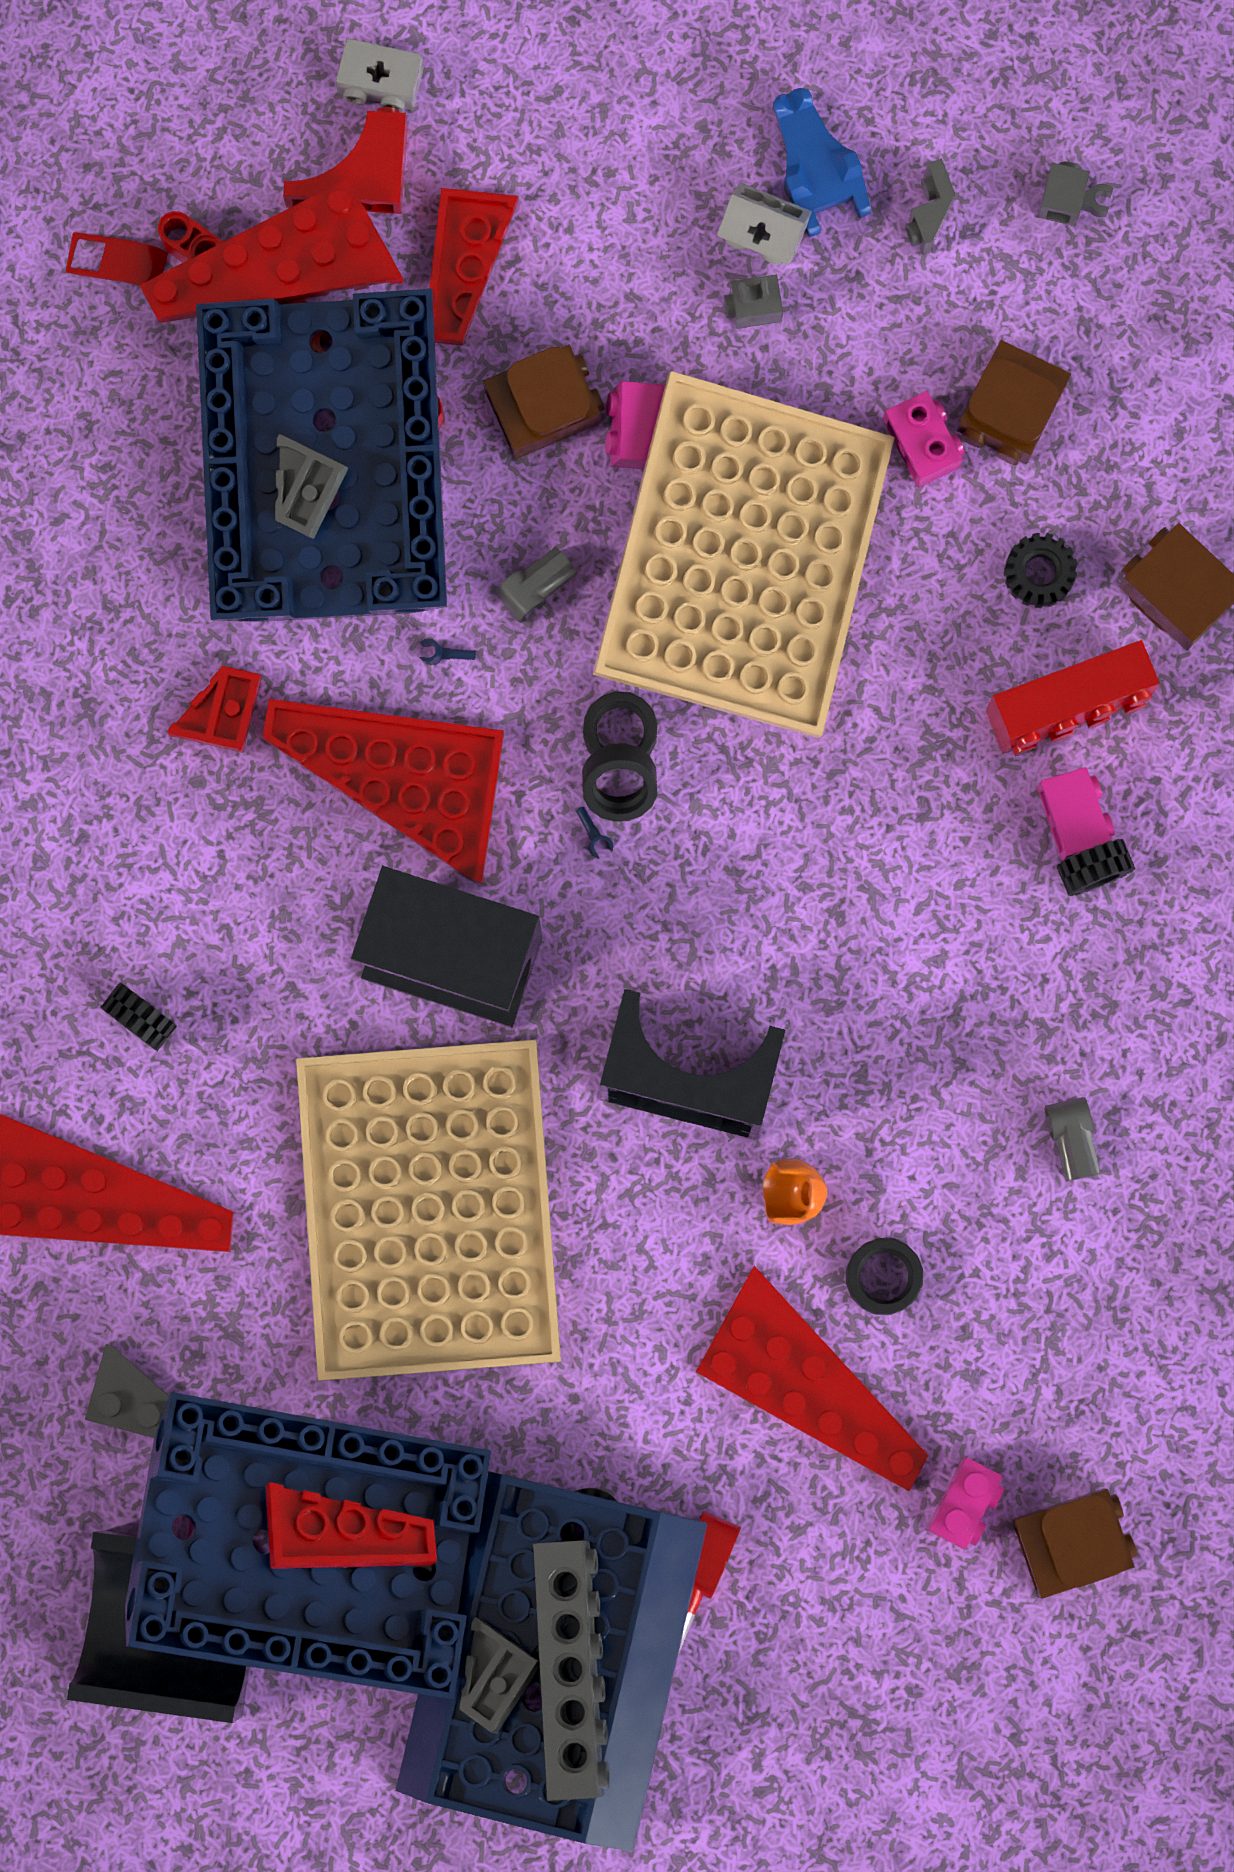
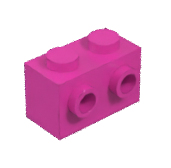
[605,381,665,469]
[883,391,965,488]
[1037,767,1115,861]
[926,1457,1005,1550]

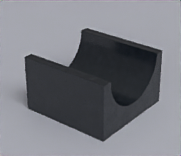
[351,865,543,1028]
[600,989,786,1140]
[67,1530,267,1723]

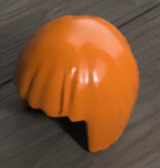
[762,1158,828,1225]

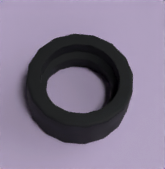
[583,691,658,769]
[582,743,658,822]
[846,1238,923,1315]

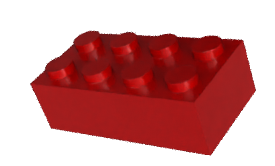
[985,640,1160,756]

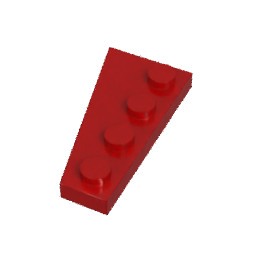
[429,188,519,346]
[266,1482,437,1569]

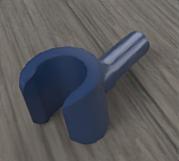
[419,639,476,665]
[576,806,614,859]

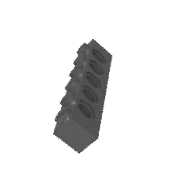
[533,1541,610,1801]

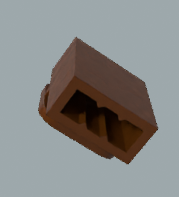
[957,340,1071,465]
[483,344,605,460]
[1119,522,1234,651]
[1011,1488,1138,1599]

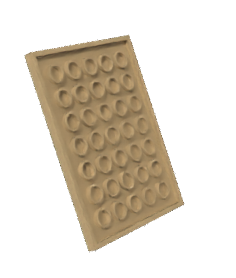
[592,371,895,738]
[296,1040,561,1381]

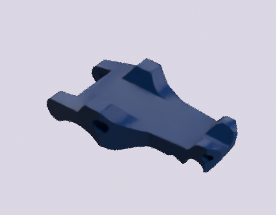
[772,88,871,237]

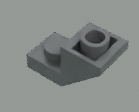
[905,158,955,255]

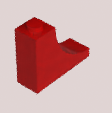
[283,107,408,214]

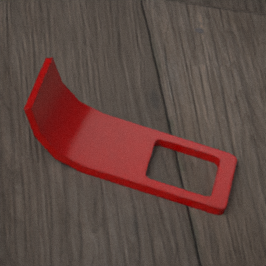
[65,232,168,286]

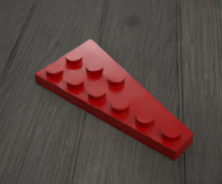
[139,178,404,323]
[0,1114,234,1252]
[696,1266,929,1491]

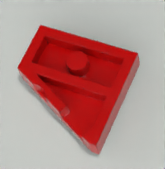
[168,666,262,753]

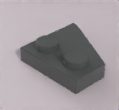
[275,434,348,539]
[85,1344,169,1438]
[459,1617,540,1734]

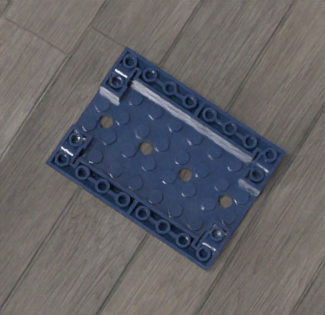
[196,288,447,622]
[125,1392,491,1700]
[395,1471,708,1852]

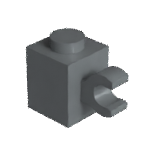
[1038,161,1113,226]
[724,274,783,329]

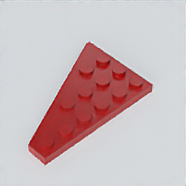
[263,699,504,884]

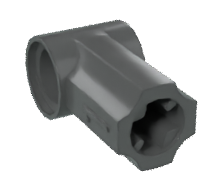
[494,547,577,623]
[1045,1097,1100,1182]

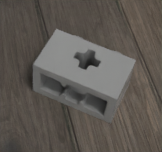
[336,38,424,113]
[717,182,812,265]

